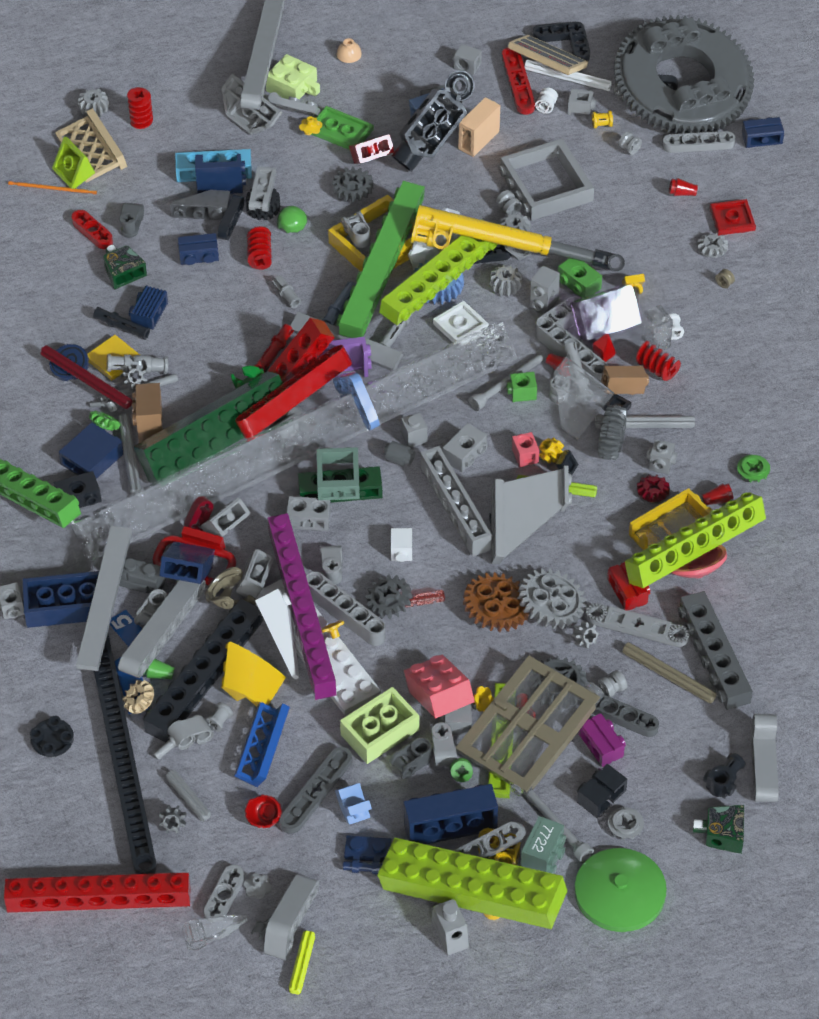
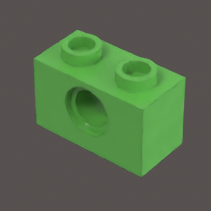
[558,258,602,300]

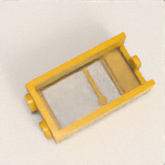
[629,488,712,550]

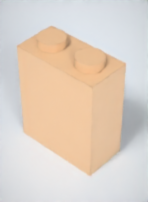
[458,97,501,157]

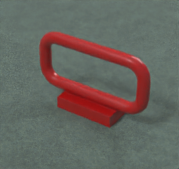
[152,526,236,586]

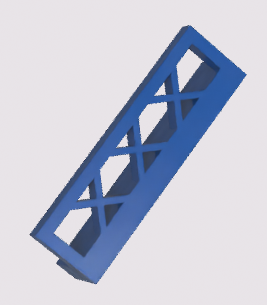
[234,702,290,787]

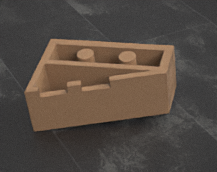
[132,383,163,443]

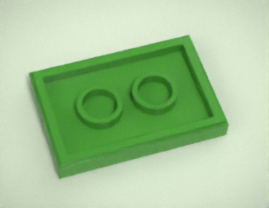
[311,106,374,150]

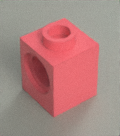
[512,432,539,468]

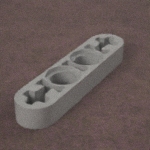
[663,131,735,153]
[454,822,526,859]

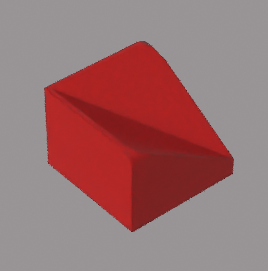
[592,333,616,362]

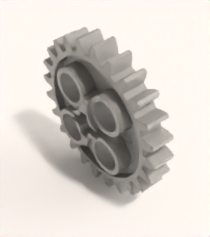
[518,568,586,629]

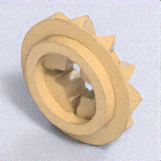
[122,680,154,714]

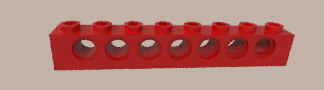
[4,872,191,913]

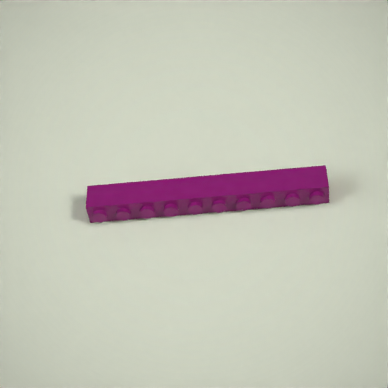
[268,513,337,700]

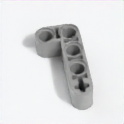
[751,714,779,802]
[264,874,319,960]

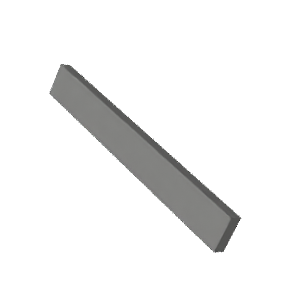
[76,526,132,671]

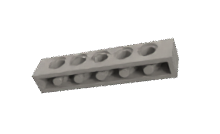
[420,446,492,557]

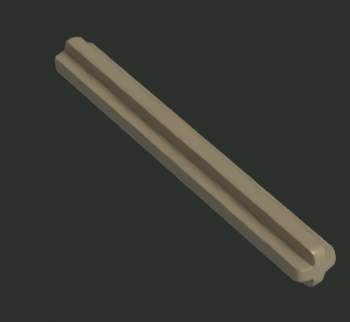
[622,642,717,704]

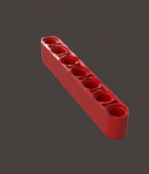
[235,345,352,439]

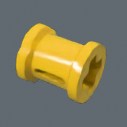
[592,110,613,129]

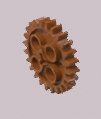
[463,572,530,632]

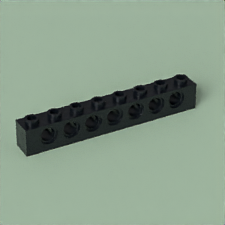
[143,599,263,743]

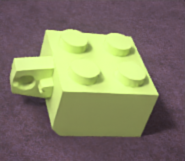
[266,54,320,99]

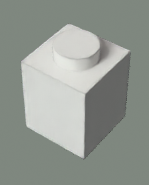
[391,528,412,562]

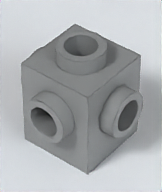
[647,440,678,475]

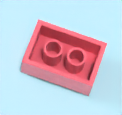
[404,654,475,719]

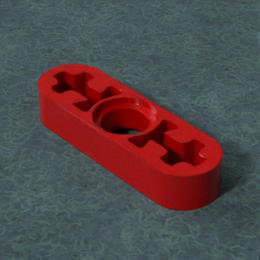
[72,210,113,249]

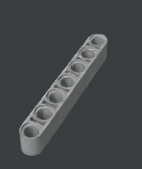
[118,580,206,678]

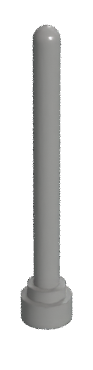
[468,355,543,411]
[519,787,594,863]

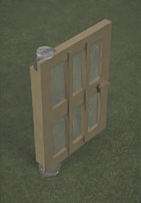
[456,655,604,796]

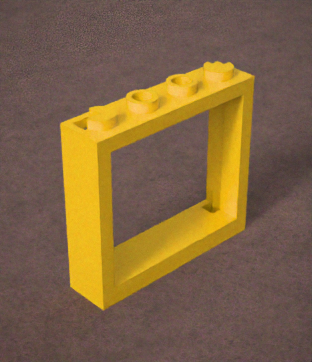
[328,194,415,271]

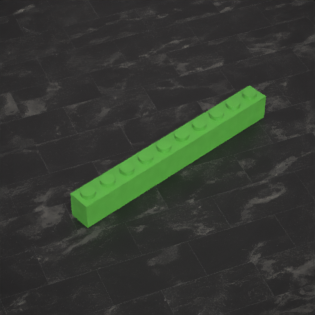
[337,181,425,338]

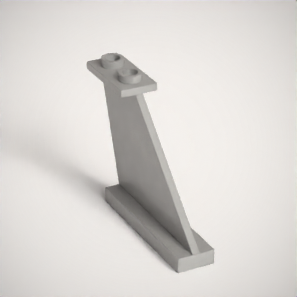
[491,466,572,565]

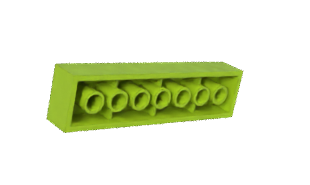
[378,838,567,929]

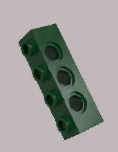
[298,466,383,503]

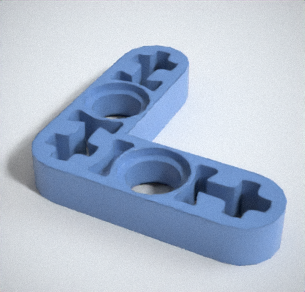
[333,372,380,430]

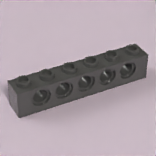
[677,591,753,710]

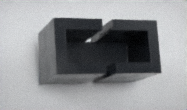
[577,763,628,818]

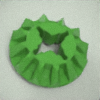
[89,411,120,431]
[737,455,770,483]

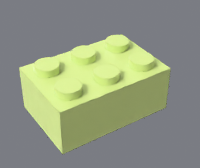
[340,687,420,764]

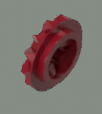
[637,474,670,502]

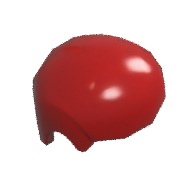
[245,794,282,829]

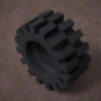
[246,188,280,220]

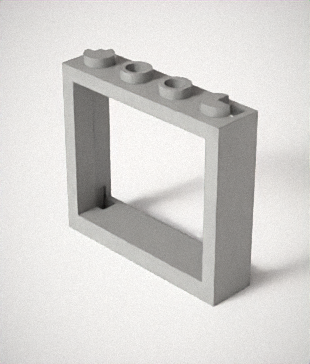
[499,139,594,221]

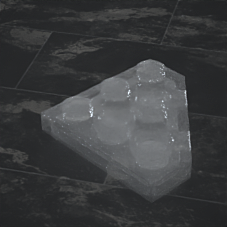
[553,356,614,441]

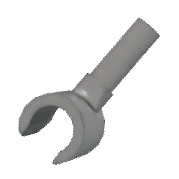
[90,398,119,412]

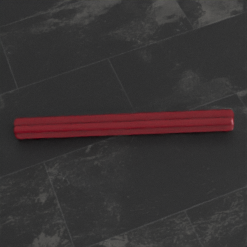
[40,345,133,409]

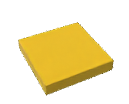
[88,335,140,381]

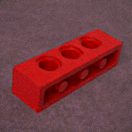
[268,317,335,383]

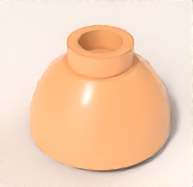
[336,38,362,63]

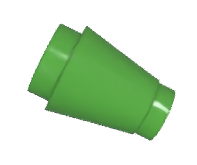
[143,659,175,680]

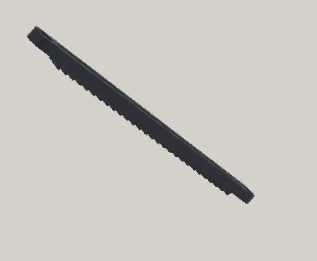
[94,633,157,874]

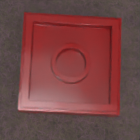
[709,199,756,236]

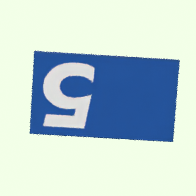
[110,610,142,647]

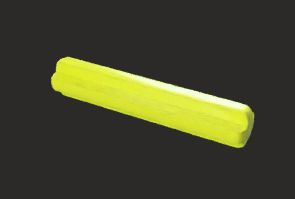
[289,930,315,995]

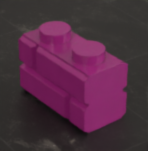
[578,714,626,767]

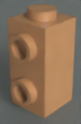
[601,366,649,395]

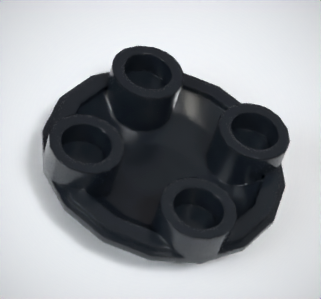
[30,716,74,757]

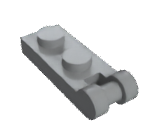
[268,92,321,116]
[249,167,277,212]

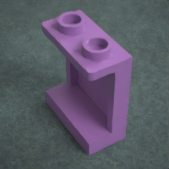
[319,337,372,383]

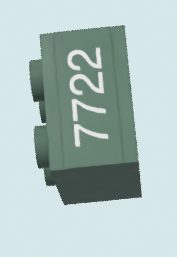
[521,816,566,874]

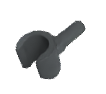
[251,914,273,940]

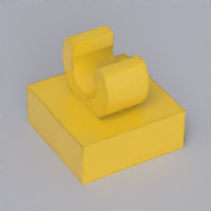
[622,274,645,296]

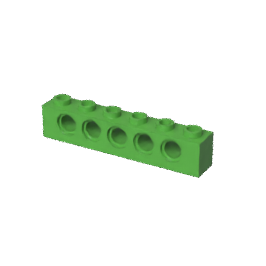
[0,459,82,528]

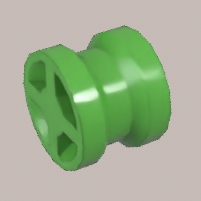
[450,758,473,783]

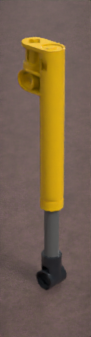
[410,205,625,271]

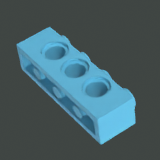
[175,149,252,182]

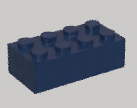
[23,571,112,628]
[403,784,498,845]

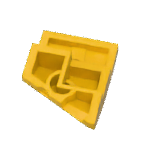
[221,642,286,707]

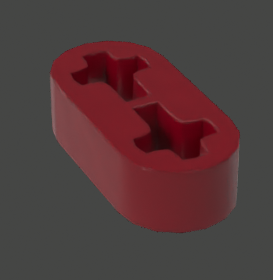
[184,496,214,531]

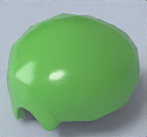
[277,206,307,233]

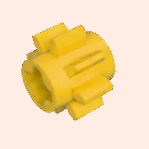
[539,437,564,464]

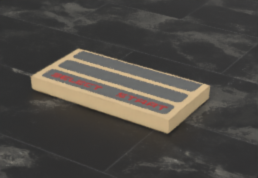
[508,35,588,75]

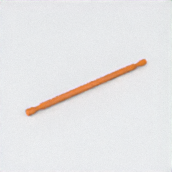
[8,181,97,195]

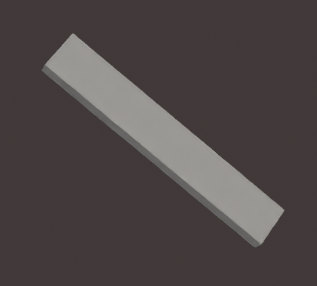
[290,312,403,372]

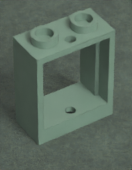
[317,447,360,500]

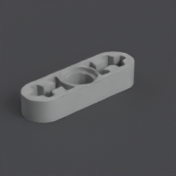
[204,865,244,925]

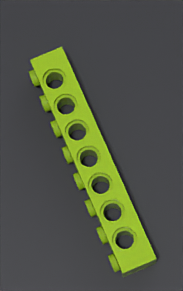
[379,219,498,325]
[625,492,766,588]

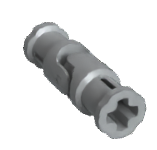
[107,354,168,374]

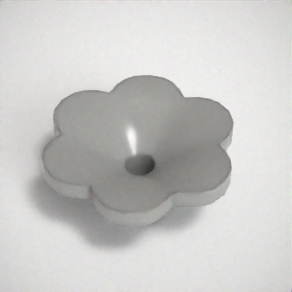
[244,873,272,899]

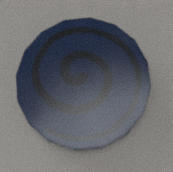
[49,344,89,381]

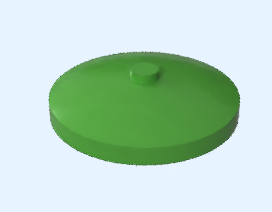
[575,848,666,932]

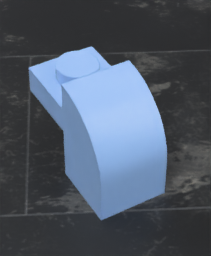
[335,783,372,825]

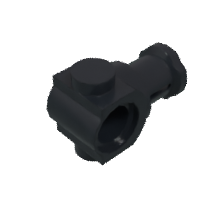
[703,753,746,799]

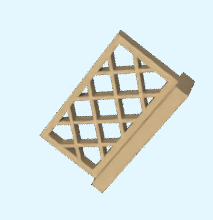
[55,108,128,183]

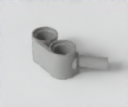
[154,715,214,760]

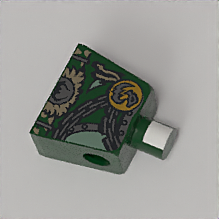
[103,245,147,290]
[693,805,744,854]

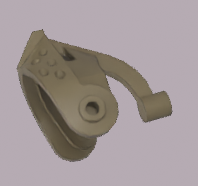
[205,567,257,610]

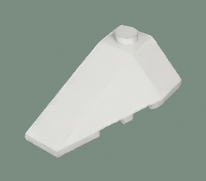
[255,589,299,680]

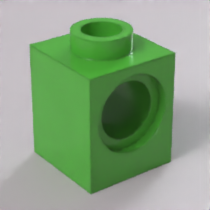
[507,372,537,402]

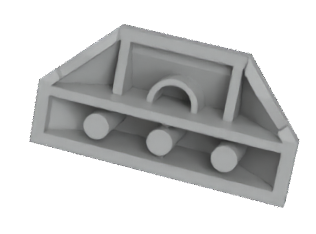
[221,74,283,135]

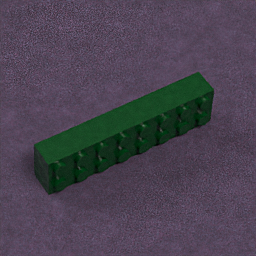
[133,371,289,486]

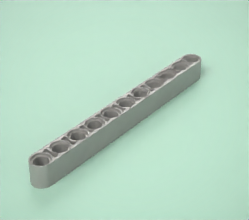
[241,0,284,110]

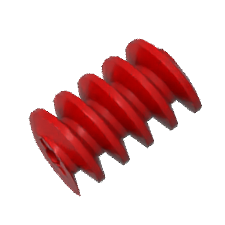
[127,87,153,129]
[247,226,272,270]
[636,341,681,381]

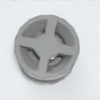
[618,131,642,155]

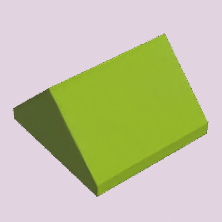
[52,137,95,189]

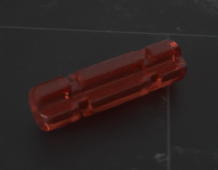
[405,589,445,608]

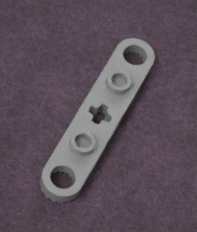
[586,603,690,647]

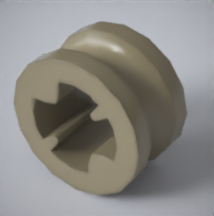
[715,269,735,289]

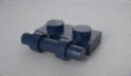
[343,835,391,875]

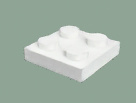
[433,301,489,347]

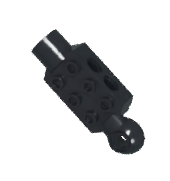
[391,70,475,172]

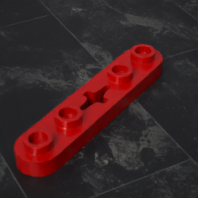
[502,47,535,115]

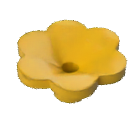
[299,116,322,135]
[321,620,344,639]
[473,686,494,712]

